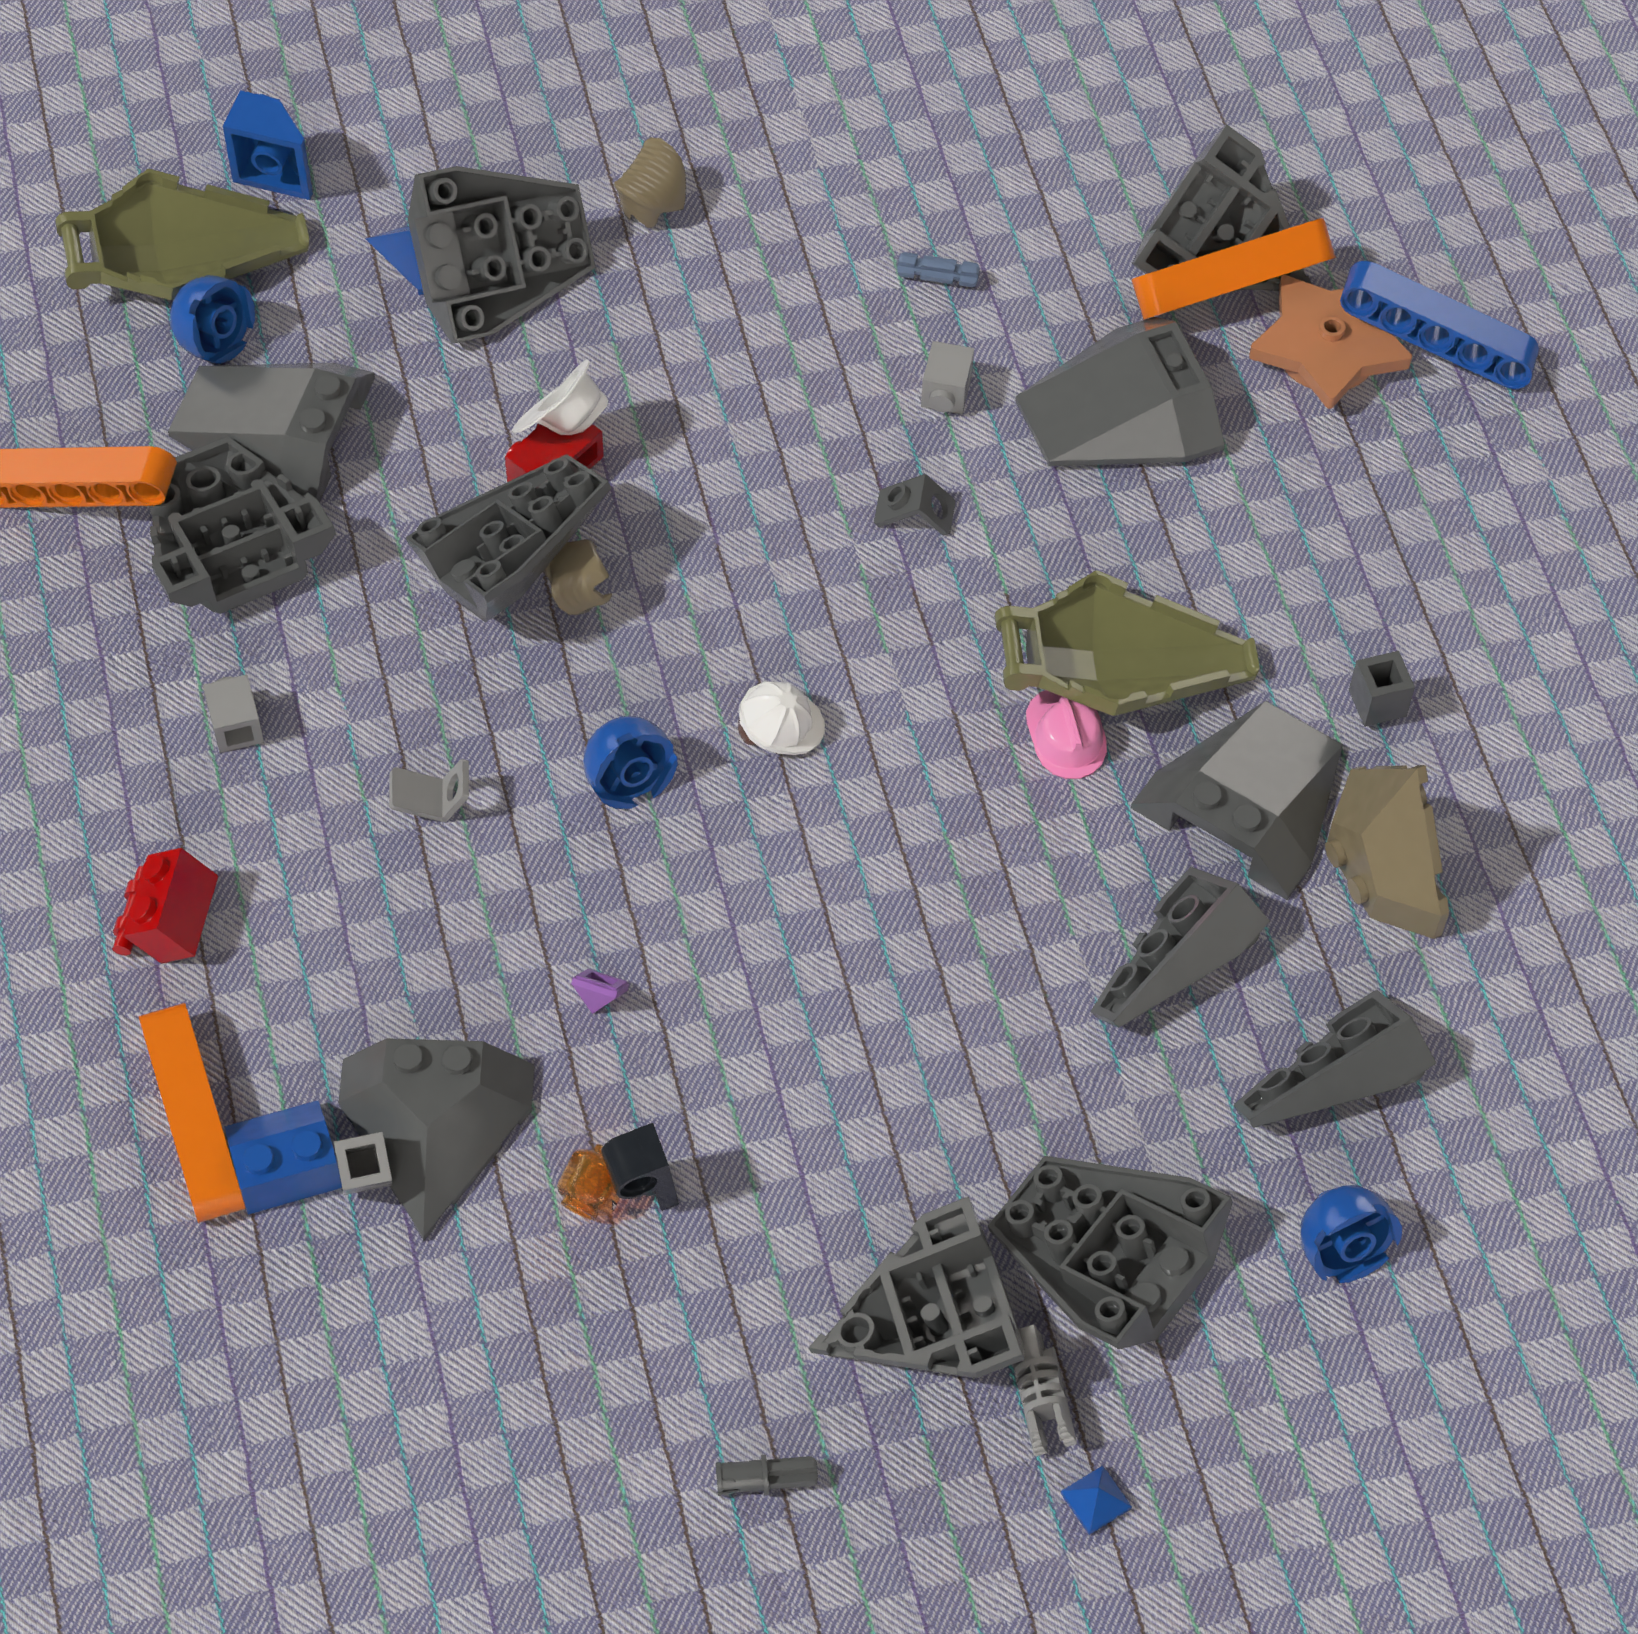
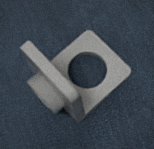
[389,759,469,823]

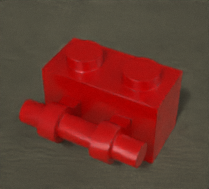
[112,848,218,963]

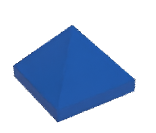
[1060,1466,1132,1535]

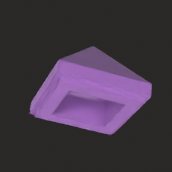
[571,969,630,1014]

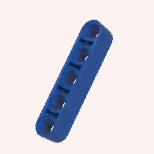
[1340,261,1539,389]

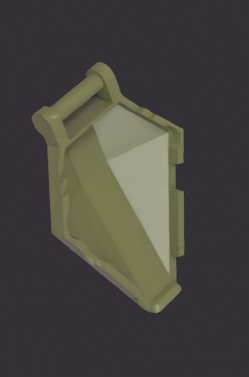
[55,168,309,300]
[994,570,1259,716]

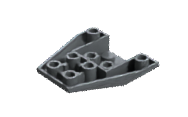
[408,166,596,344]
[1015,317,1225,466]
[406,454,611,623]
[988,1156,1233,1349]

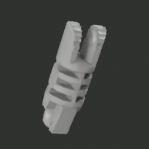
[1013,1325,1077,1456]

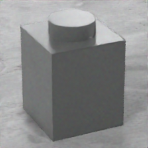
[1349,651,1415,727]

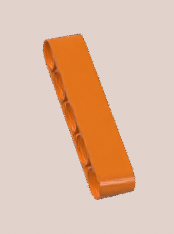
[1131,217,1336,320]
[0,446,177,508]
[139,1003,246,1223]

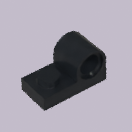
[601,1123,679,1211]

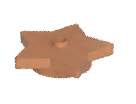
[1249,275,1412,409]

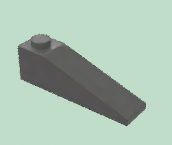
[1090,867,1270,1028]
[1233,990,1437,1128]

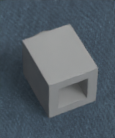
[921,341,974,414]
[203,674,264,753]
[334,1132,392,1195]

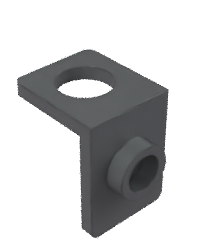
[874,474,955,536]

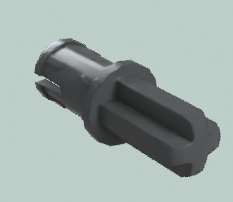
[716,1454,818,1496]

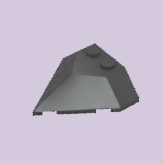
[1132,125,1312,291]
[338,1038,535,1241]
[809,1196,1025,1378]

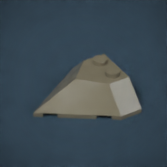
[1325,765,1449,939]

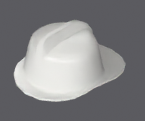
[512,359,608,435]

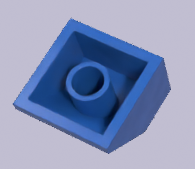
[222,90,313,200]
[224,1100,342,1215]

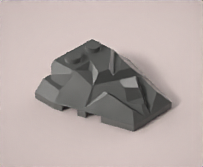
[149,436,336,614]

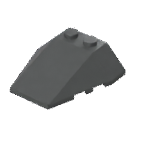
[168,363,375,503]
[1131,701,1343,900]

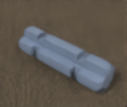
[897,252,980,288]

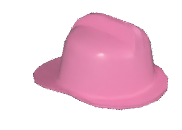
[1026,690,1107,779]

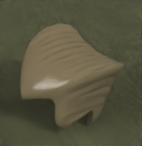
[614,137,686,228]
[544,539,612,615]

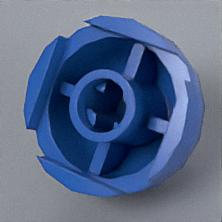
[170,275,255,364]
[583,716,678,809]
[1300,1185,1402,1283]

